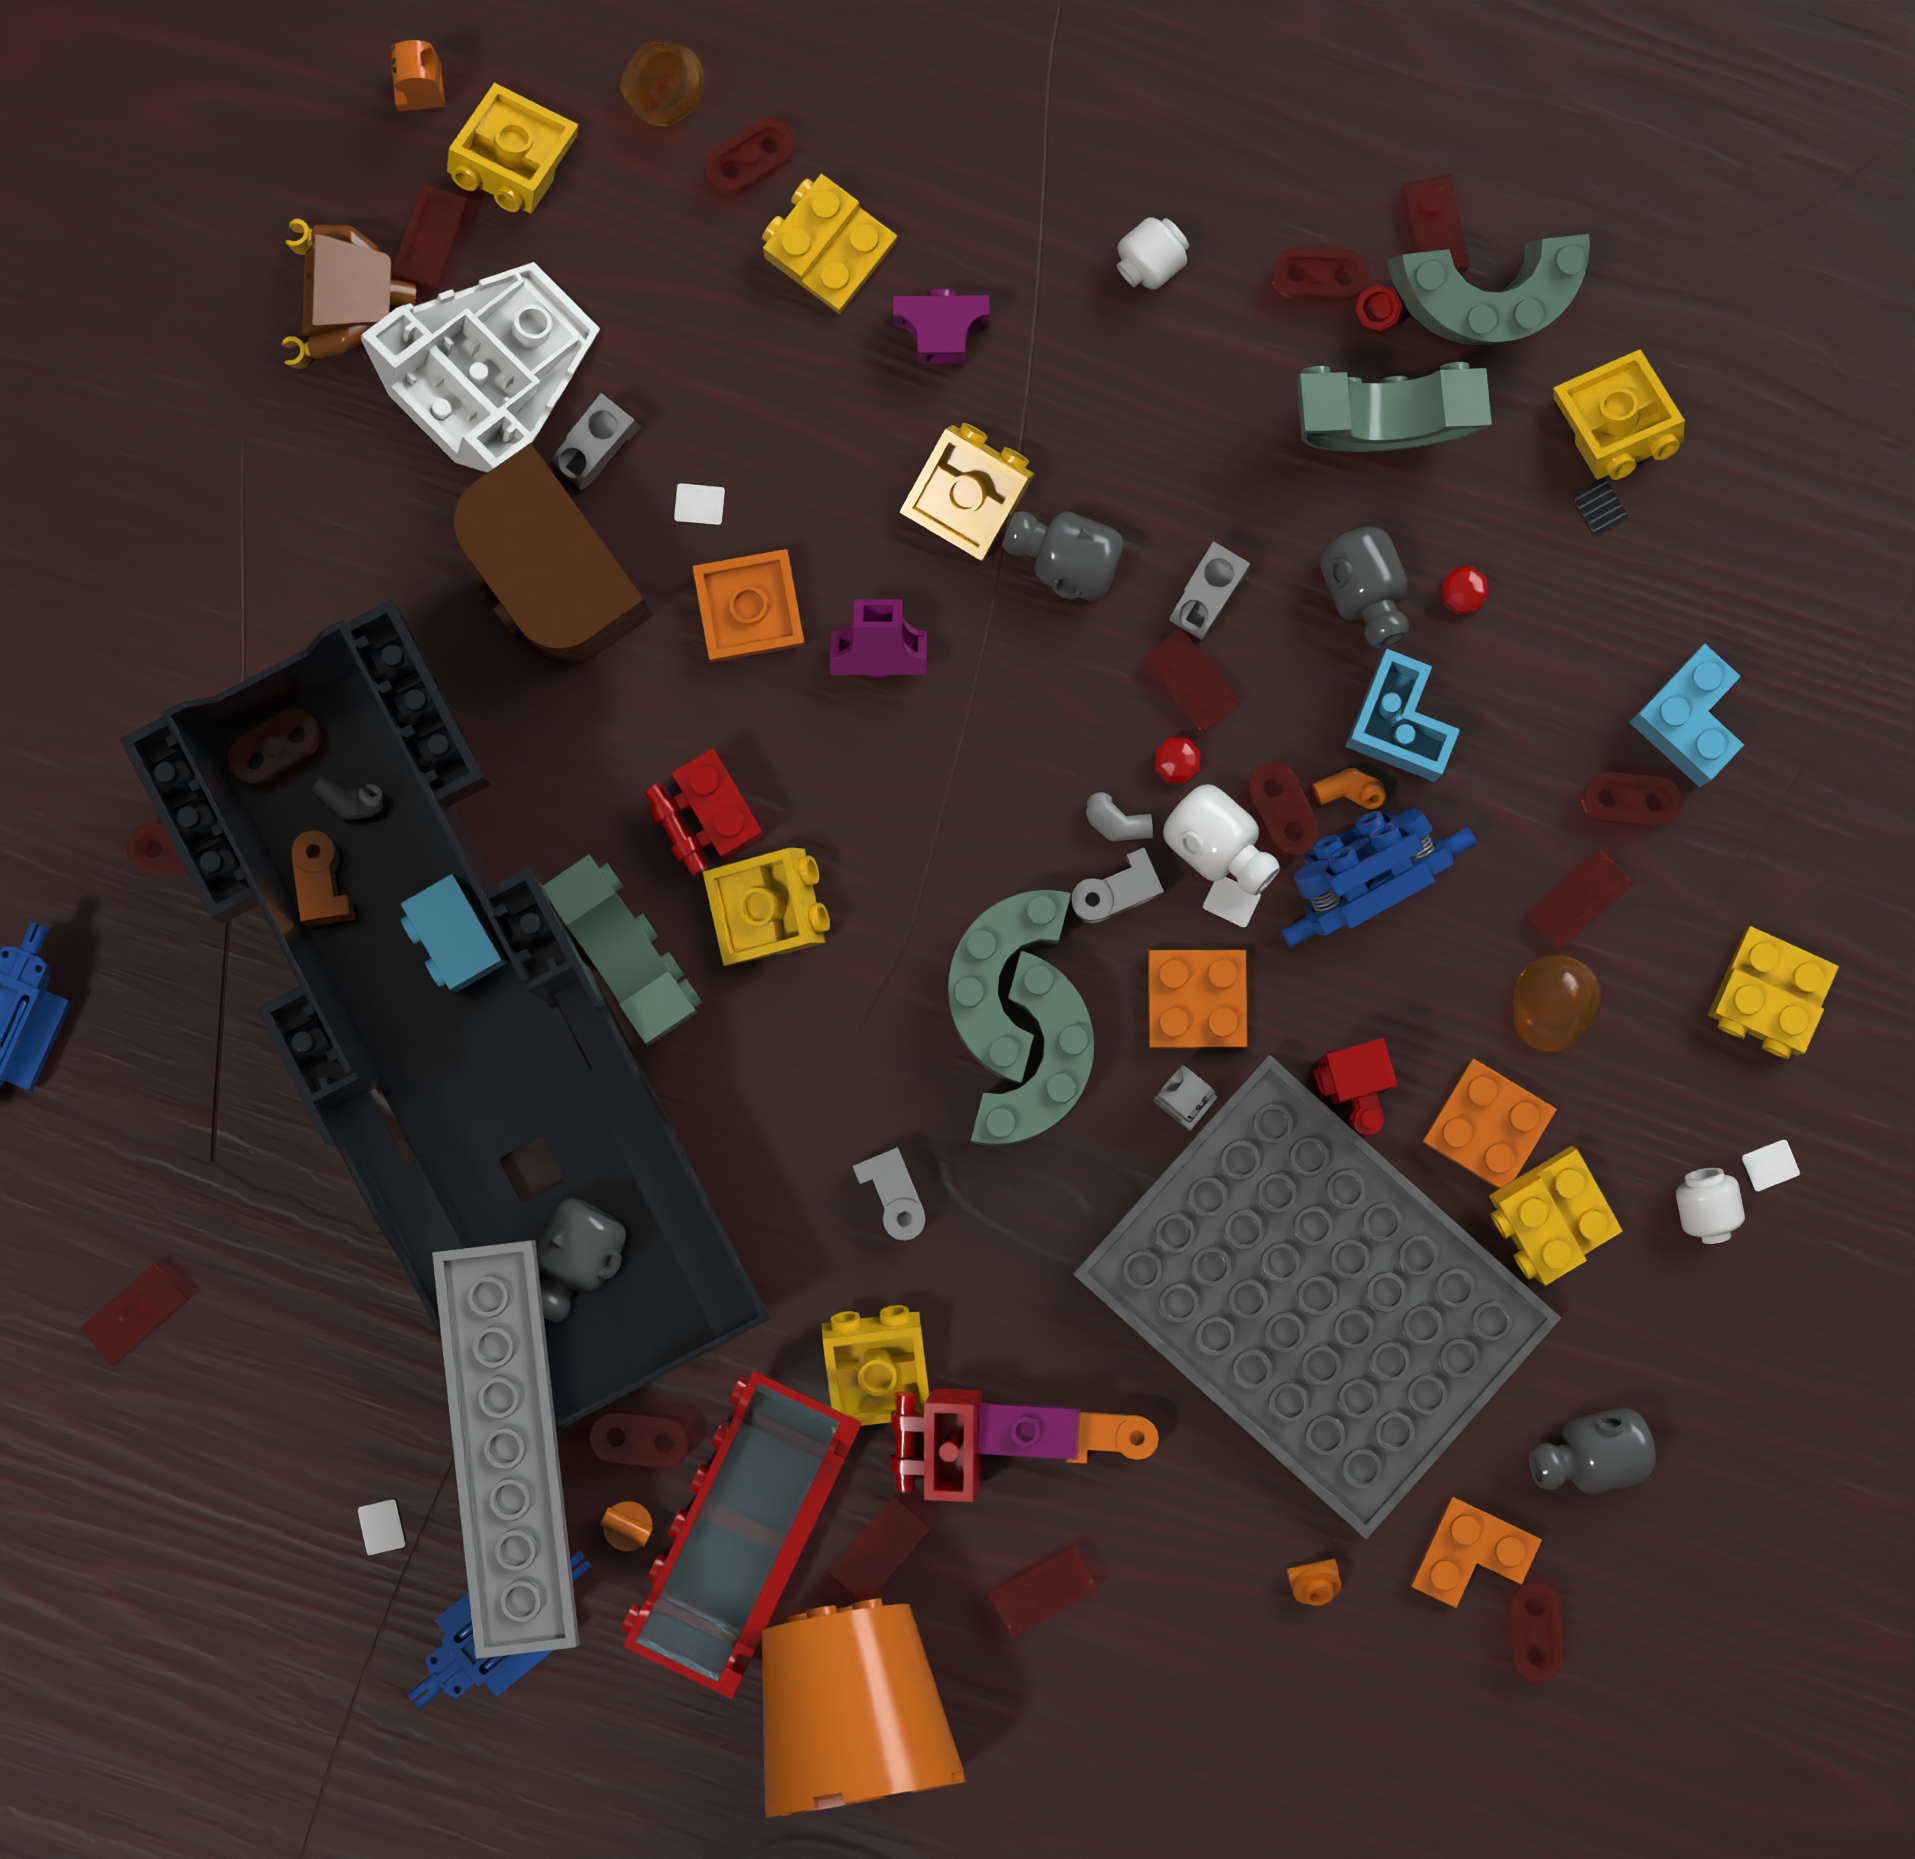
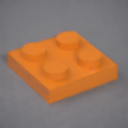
[692,549,805,663]
[1148,950,1247,1048]
[1421,1058,1557,1189]

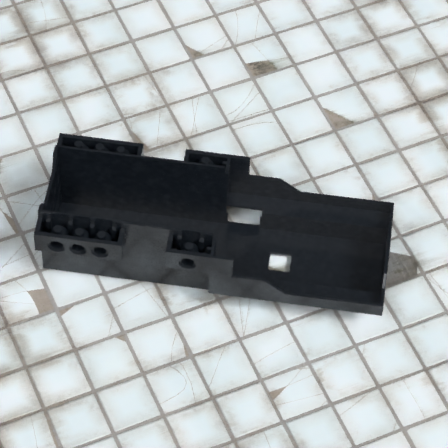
[120,599,772,1433]

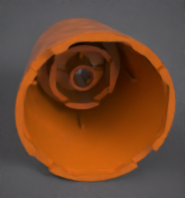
[762,1598,966,1818]

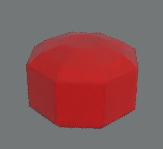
[1355,283,1405,333]
[1440,566,1489,615]
[1154,737,1200,785]

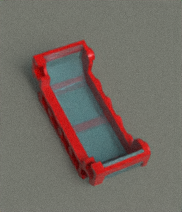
[620,1370,863,1699]

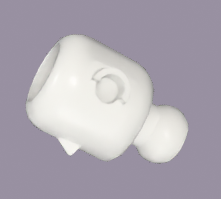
[1163,784,1280,896]

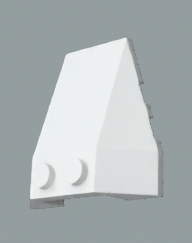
[361,262,600,473]

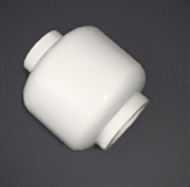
[1117,217,1189,290]
[1676,1168,1745,1244]

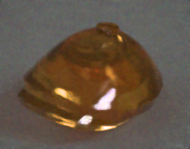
[620,41,704,126]
[1513,956,1601,1052]

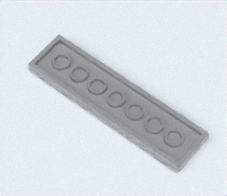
[432,1240,580,1659]

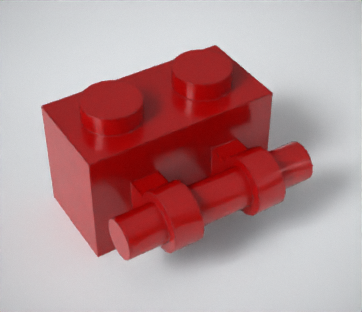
[644,748,766,876]
[1312,1038,1398,1137]
[890,1389,982,1502]

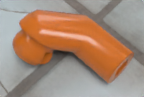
[1312,767,1386,809]

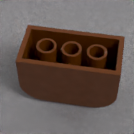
[454,442,652,664]

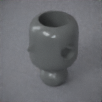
[1002,511,1124,601]
[1319,526,1410,649]
[536,1198,626,1323]
[1529,1407,1656,1495]

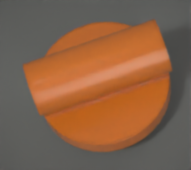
[600,1501,653,1551]
[1287,1558,1341,1606]

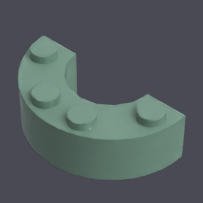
[1387,234,1590,345]
[1296,362,1492,452]
[543,854,703,1047]
[948,890,1071,1086]
[970,951,1094,1146]

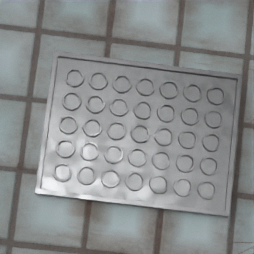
[1072,1055,1561,1539]

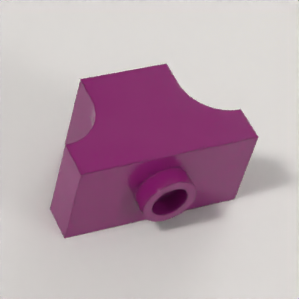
[893,289,990,364]
[830,599,927,677]
[977,1403,1080,1460]

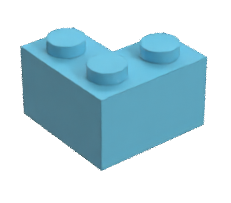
[1629,644,1744,787]
[1345,649,1460,782]
[400,874,508,992]

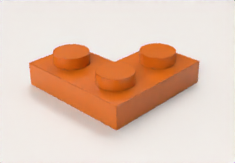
[1409,1496,1542,1608]

